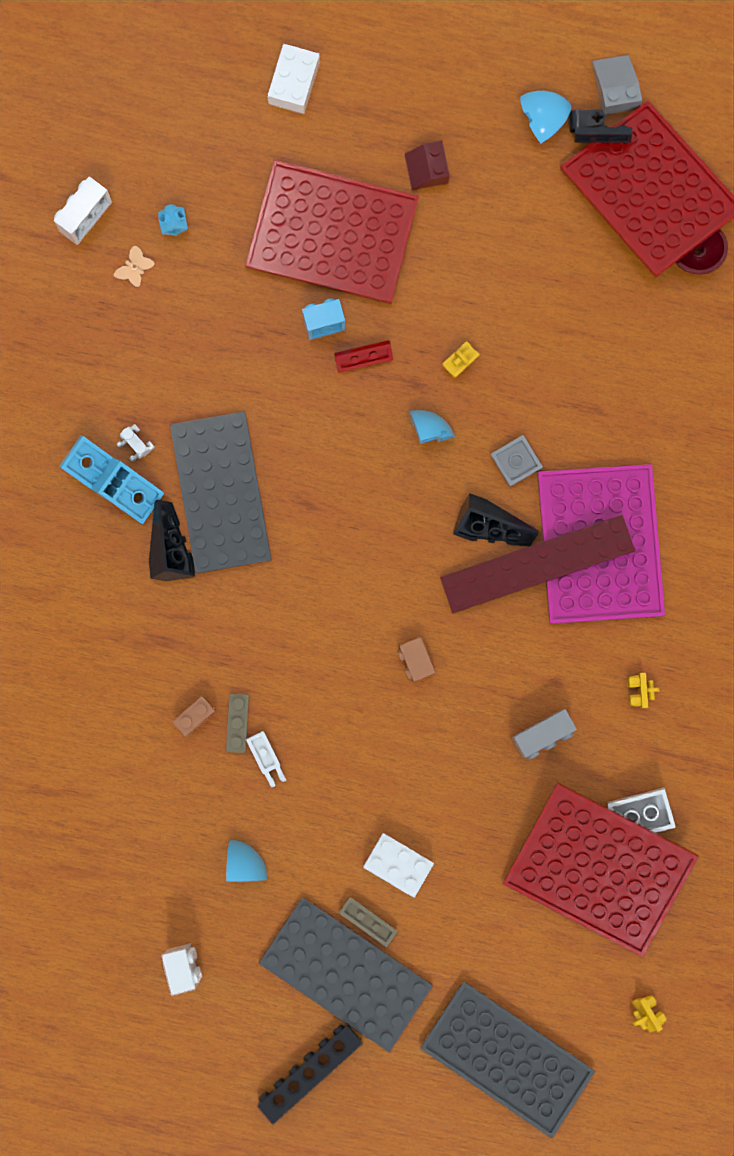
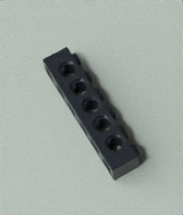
[257,1023,363,1125]

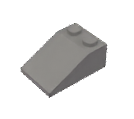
[592,55,642,114]

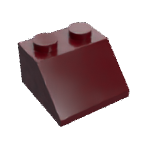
[405,140,450,190]

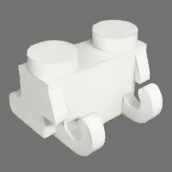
[117,424,155,462]

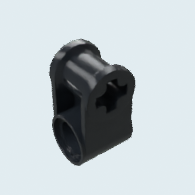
[569,109,606,133]

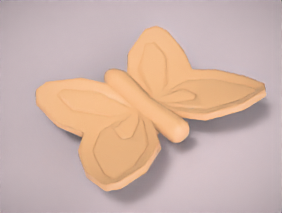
[114,246,155,287]

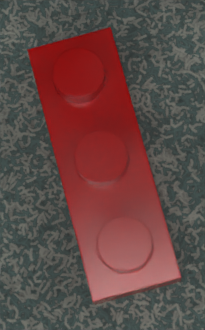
[334,340,393,373]

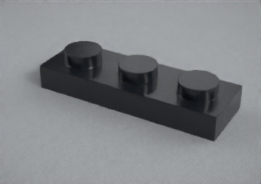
[574,125,632,143]

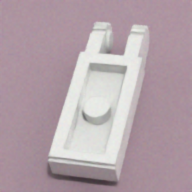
[246,731,286,788]

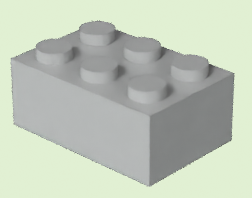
[511,709,577,759]

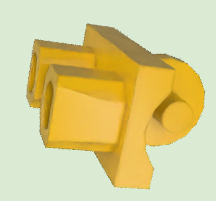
[442,341,480,378]
[627,673,660,708]
[632,995,667,1033]

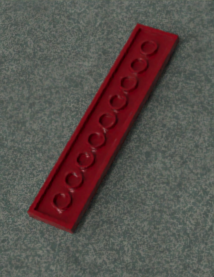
[440,515,635,614]

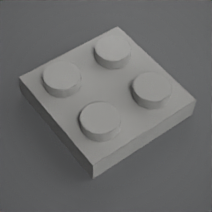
[490,435,543,487]

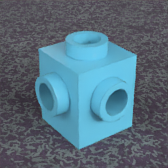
[158,204,188,236]

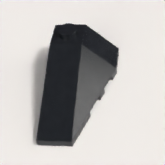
[453,493,539,546]
[149,500,195,581]

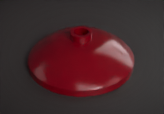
[676,229,728,275]

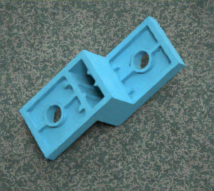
[59,435,164,524]

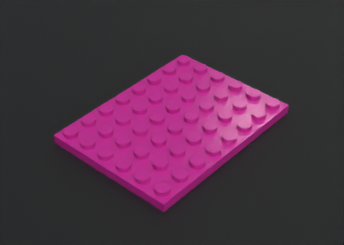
[537,464,665,624]

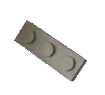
[226,694,249,753]
[339,896,398,948]

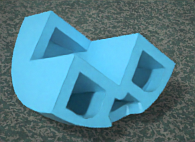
[520,91,572,144]
[408,410,455,444]
[226,840,268,881]

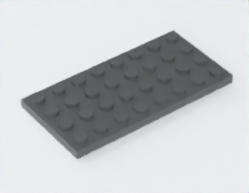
[170,411,272,574]
[259,897,433,1052]
[420,981,595,1138]

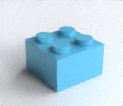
[302,298,345,340]

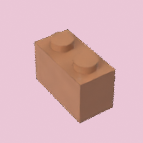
[397,637,435,682]
[173,696,216,737]

